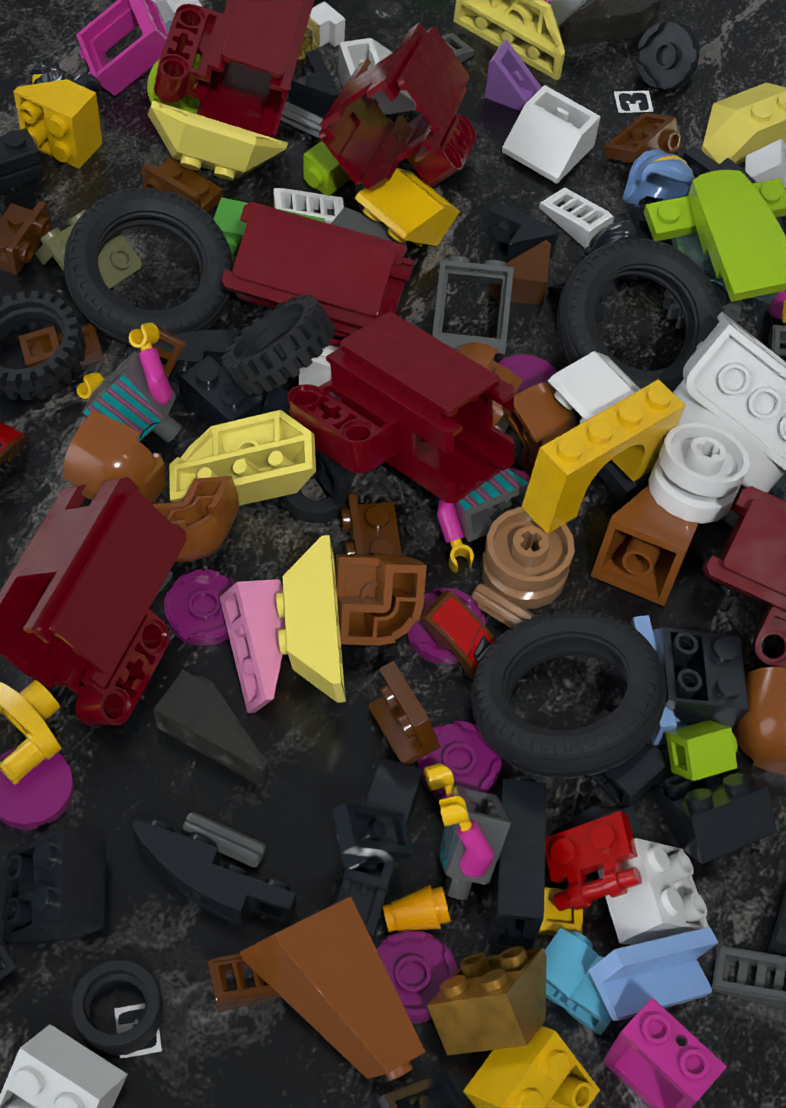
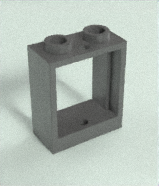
[432,256,514,362]

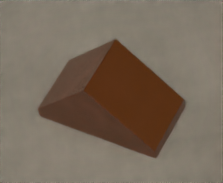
[488,240,551,306]

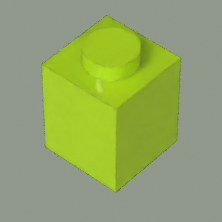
[303,141,351,195]
[665,720,738,781]

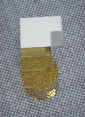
[298,1,345,60]

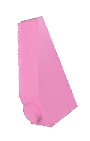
[219,579,286,713]

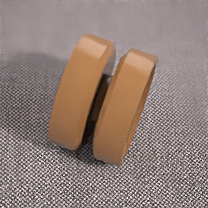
[481,507,575,609]

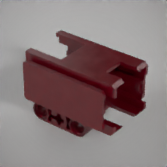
[154,0,314,139]
[319,22,476,191]
[222,202,415,348]
[287,313,514,503]
[0,477,187,726]
[702,486,786,668]

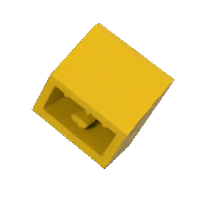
[13,79,103,169]
[355,168,460,247]
[463,1026,600,1108]

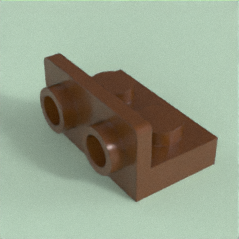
[604,112,681,163]
[141,157,224,213]
[0,201,52,275]
[341,493,402,556]
[368,661,441,765]

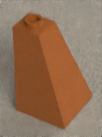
[591,485,700,606]
[240,896,425,1081]

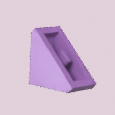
[485,40,542,111]

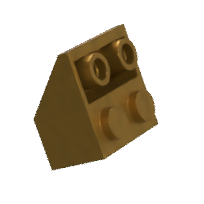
[427,946,547,1056]

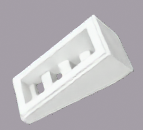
[274,188,344,224]
[539,188,614,248]

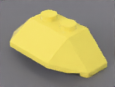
[454,0,565,81]
[701,83,786,165]
[148,100,288,181]
[169,410,316,506]
[276,535,346,703]

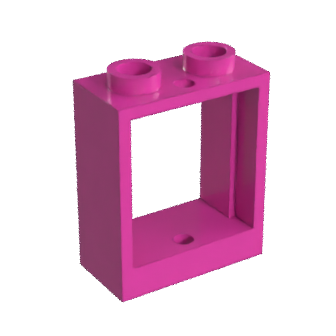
[76,0,168,96]
[602,998,727,1108]

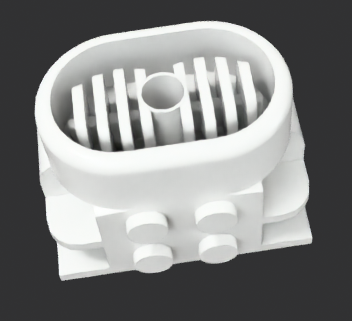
[673,312,786,493]

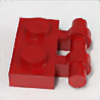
[545,811,642,911]

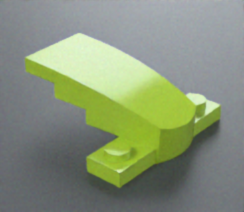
[644,170,786,302]

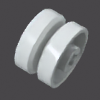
[648,422,750,523]

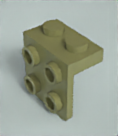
[35,209,142,289]

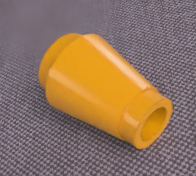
[383,885,451,932]

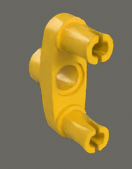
[0,680,62,785]

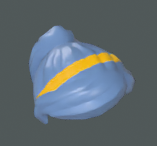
[622,149,695,205]

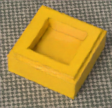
[537,887,583,936]

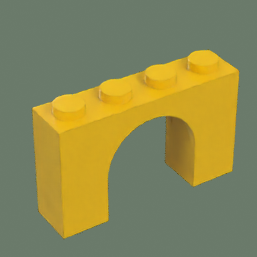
[522,379,686,534]

